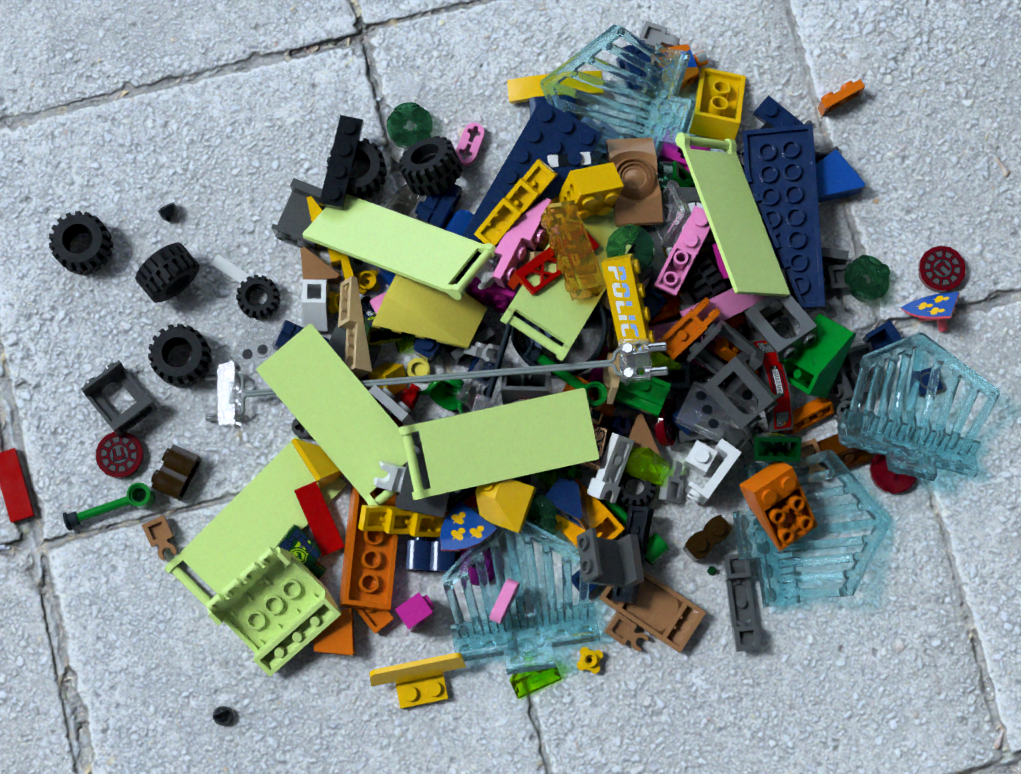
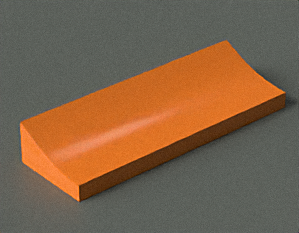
[338,484,400,611]

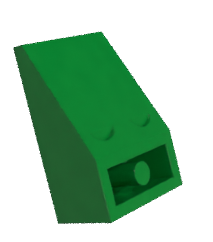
[783,314,856,398]

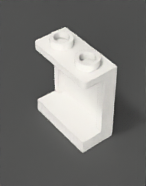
[685,439,742,505]

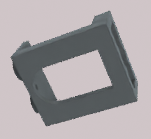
[744,294,818,363]
[687,318,764,395]
[703,351,782,430]
[81,360,157,437]

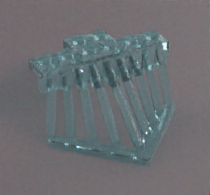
[540,24,696,166]
[837,332,1000,481]
[733,450,891,608]
[442,520,600,675]

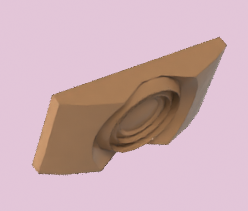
[605,137,663,227]
[599,570,707,653]

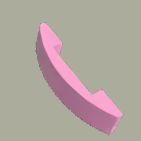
[680,288,766,323]

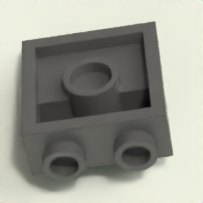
[832,342,888,402]

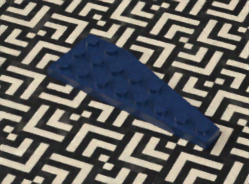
[460,99,603,275]
[742,124,826,310]

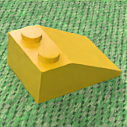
[689,67,746,140]

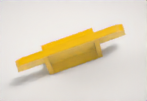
[369,653,466,709]

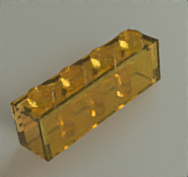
[541,200,606,301]

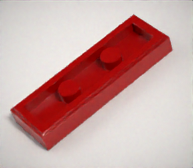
[0,448,35,523]
[294,481,345,557]

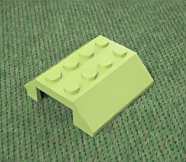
[206,546,341,677]

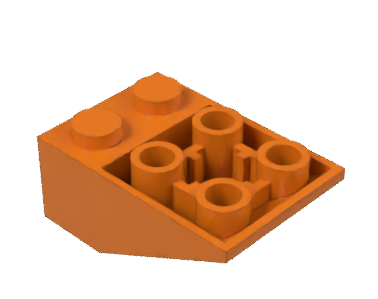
[739,461,818,551]

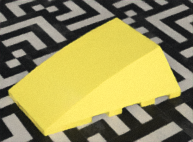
[371,274,487,349]

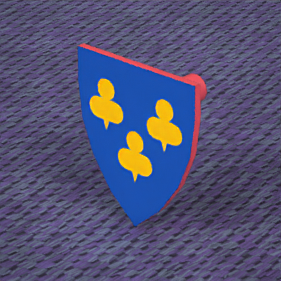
[901,292,959,332]
[440,501,497,551]

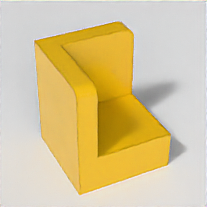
[368,362,407,395]

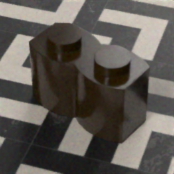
[151,444,202,501]
[683,515,732,562]

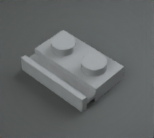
[368,384,417,425]

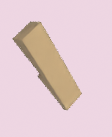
[338,276,372,378]
[602,320,624,404]

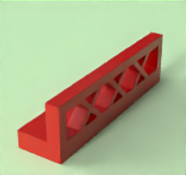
[507,225,600,296]

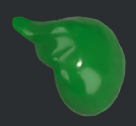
[418,373,468,414]

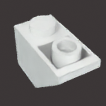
[302,279,329,332]

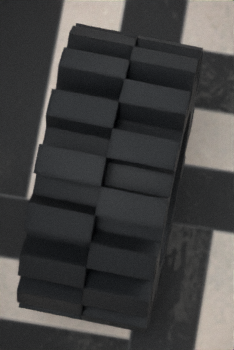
[236,275,280,320]
[617,464,657,509]

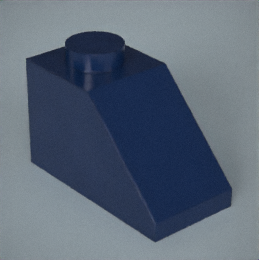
[543,477,589,530]

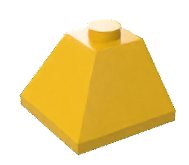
[291,438,343,488]
[475,479,537,534]

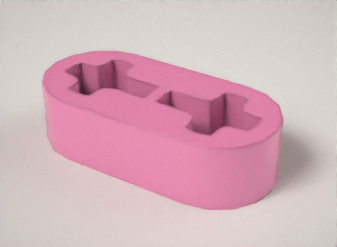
[456,123,485,167]
[489,578,520,625]

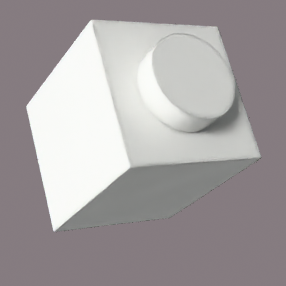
[683,440,718,476]

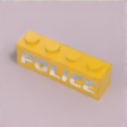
[601,253,655,357]

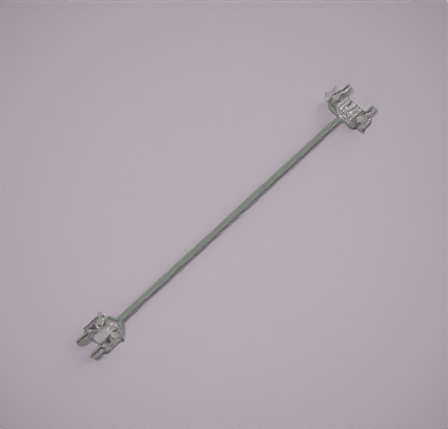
[205,338,668,429]

